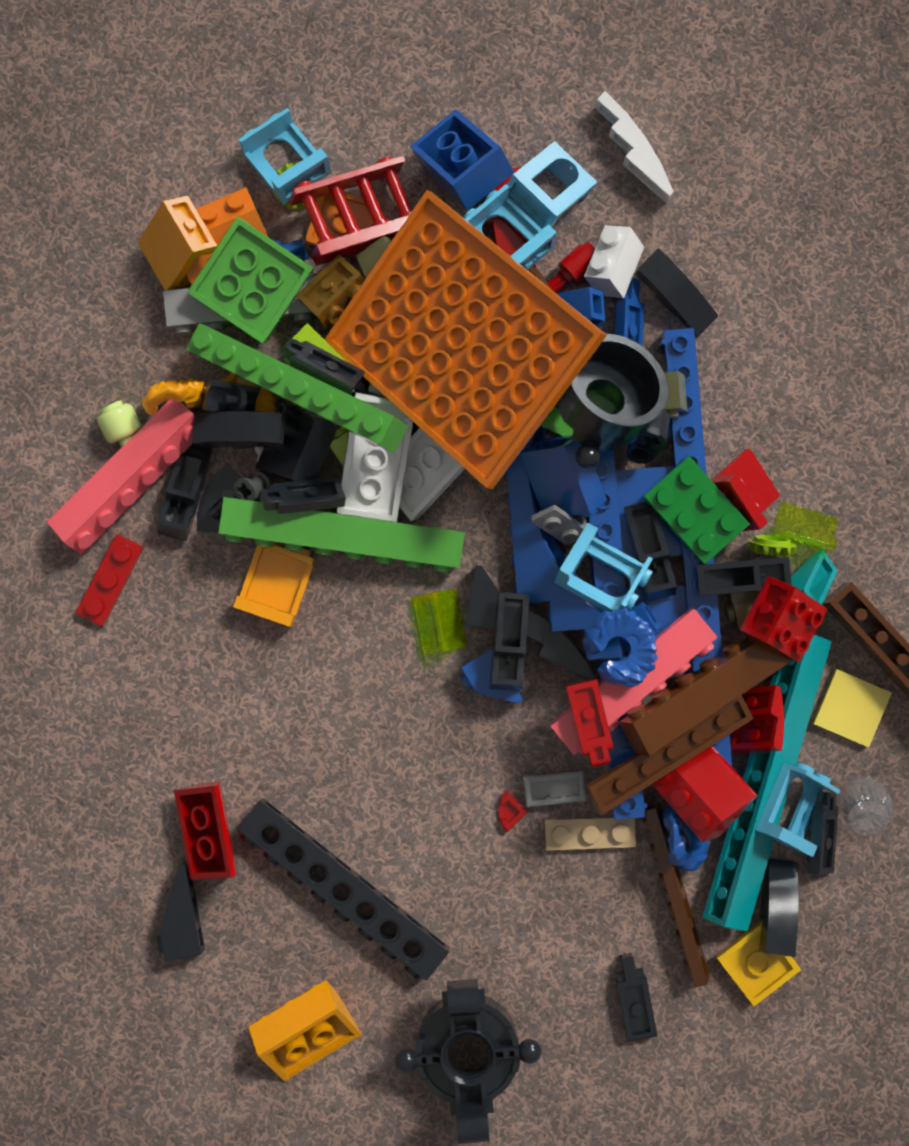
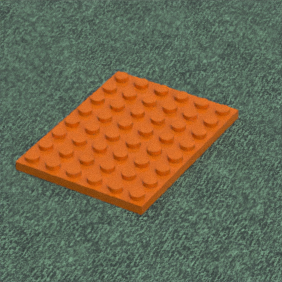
[324,190,607,489]

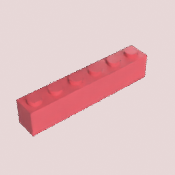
[47,400,195,555]
[549,609,718,755]

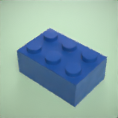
[410,109,515,211]

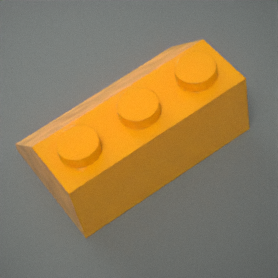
[248,980,362,1081]

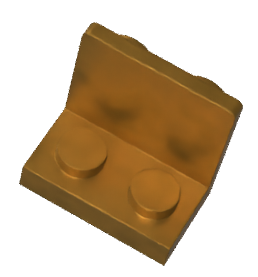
[296,254,365,332]

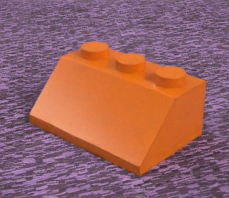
[187,187,268,285]

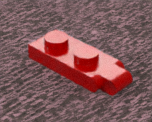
[566,679,614,767]

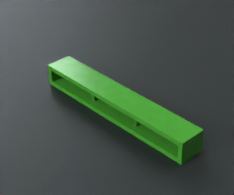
[186,323,408,454]
[218,497,465,573]

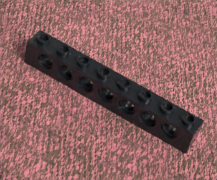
[237,798,449,981]

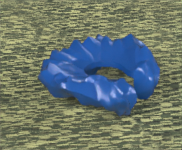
[583,608,658,687]
[662,805,710,871]

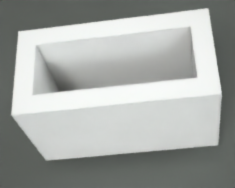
[584,225,644,298]

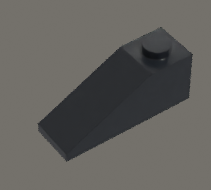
[157,861,205,962]

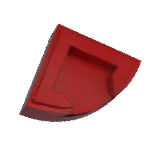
[498,790,528,833]

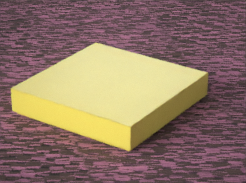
[812,669,892,748]

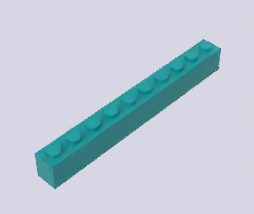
[702,635,832,931]

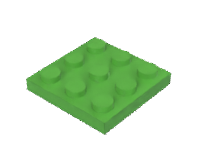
[187,216,314,344]

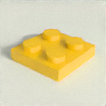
[715,920,801,1007]

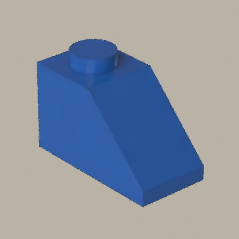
[459,648,523,703]

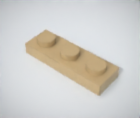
[544,817,636,851]

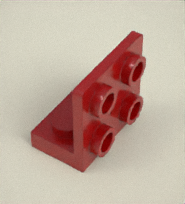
[712,449,779,531]
[740,576,827,662]

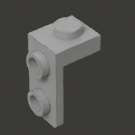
[531,505,589,545]

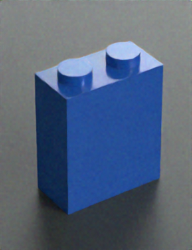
[519,435,607,518]

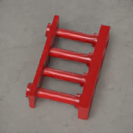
[289,156,412,266]

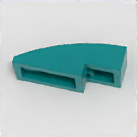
[791,549,838,605]

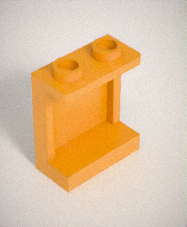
[137,196,217,291]
[233,542,316,627]

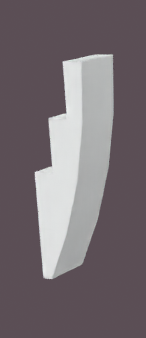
[595,91,673,203]

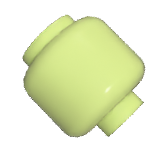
[97,400,142,447]

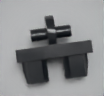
[201,379,260,412]

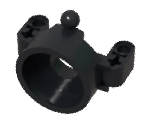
[554,334,670,469]
[394,979,542,1144]

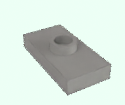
[523,770,586,807]

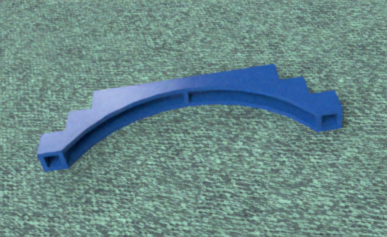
[505,287,630,660]

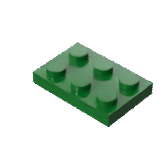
[643,456,750,565]

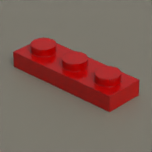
[76,533,145,627]

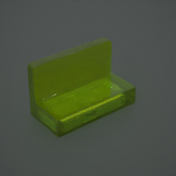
[772,502,838,552]
[411,589,467,656]

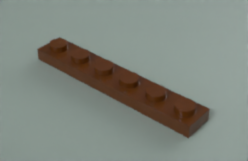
[584,695,754,815]
[642,803,710,987]

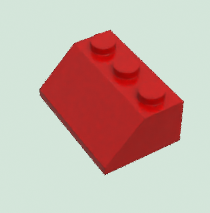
[652,746,758,842]
[174,781,237,880]

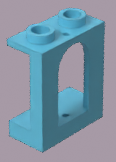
[238,108,332,205]
[507,141,597,229]
[463,184,557,270]
[554,523,653,612]
[756,762,841,857]

